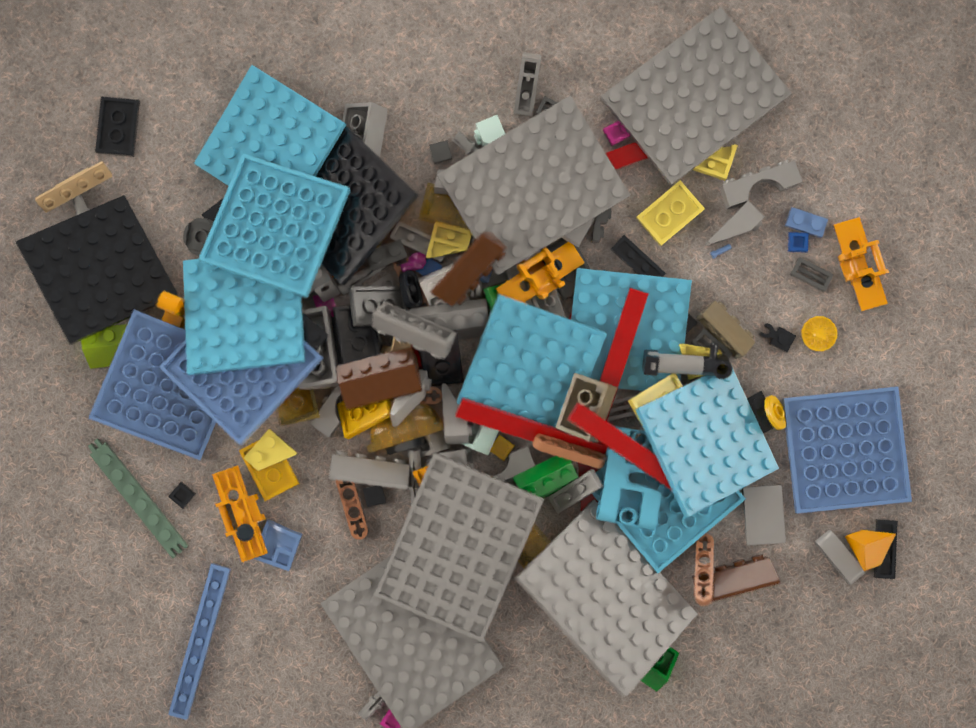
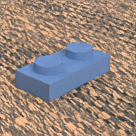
[785,207,828,238]

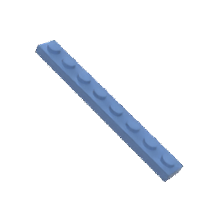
[168,563,231,720]

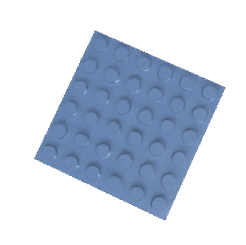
[88,309,216,460]
[159,339,324,446]
[782,387,912,513]

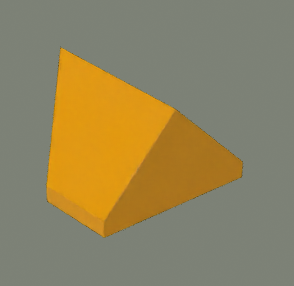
[845,530,896,571]

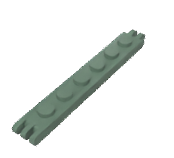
[88,438,189,559]

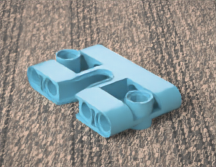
[596,426,662,530]

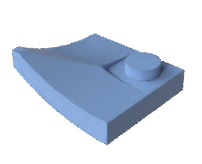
[253,519,302,571]

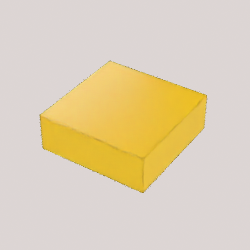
[490,434,515,461]

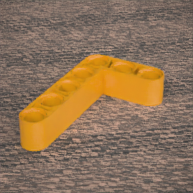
[157,291,185,328]

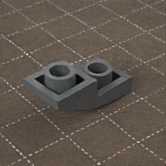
[591,208,611,243]

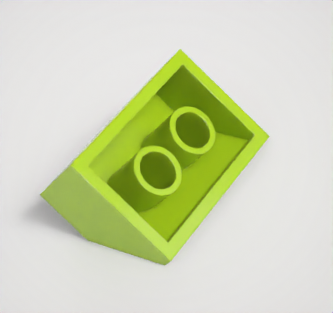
[81,324,128,369]

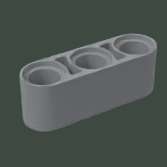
[814,530,866,585]

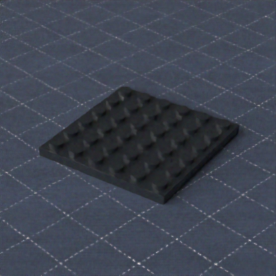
[315,126,420,286]
[15,195,178,345]

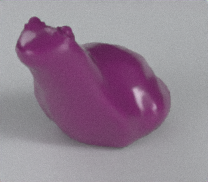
[401,252,427,271]

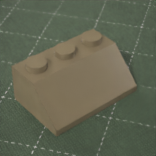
[696,300,755,359]
[555,373,617,442]

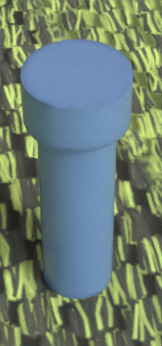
[710,244,732,259]

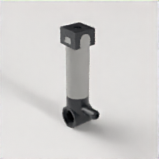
[642,342,733,379]

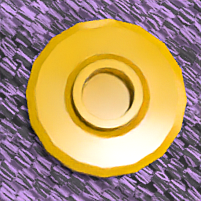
[801,316,837,351]
[764,395,786,430]

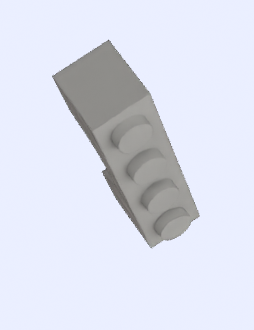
[719,160,802,209]
[310,386,342,437]
[472,447,535,483]

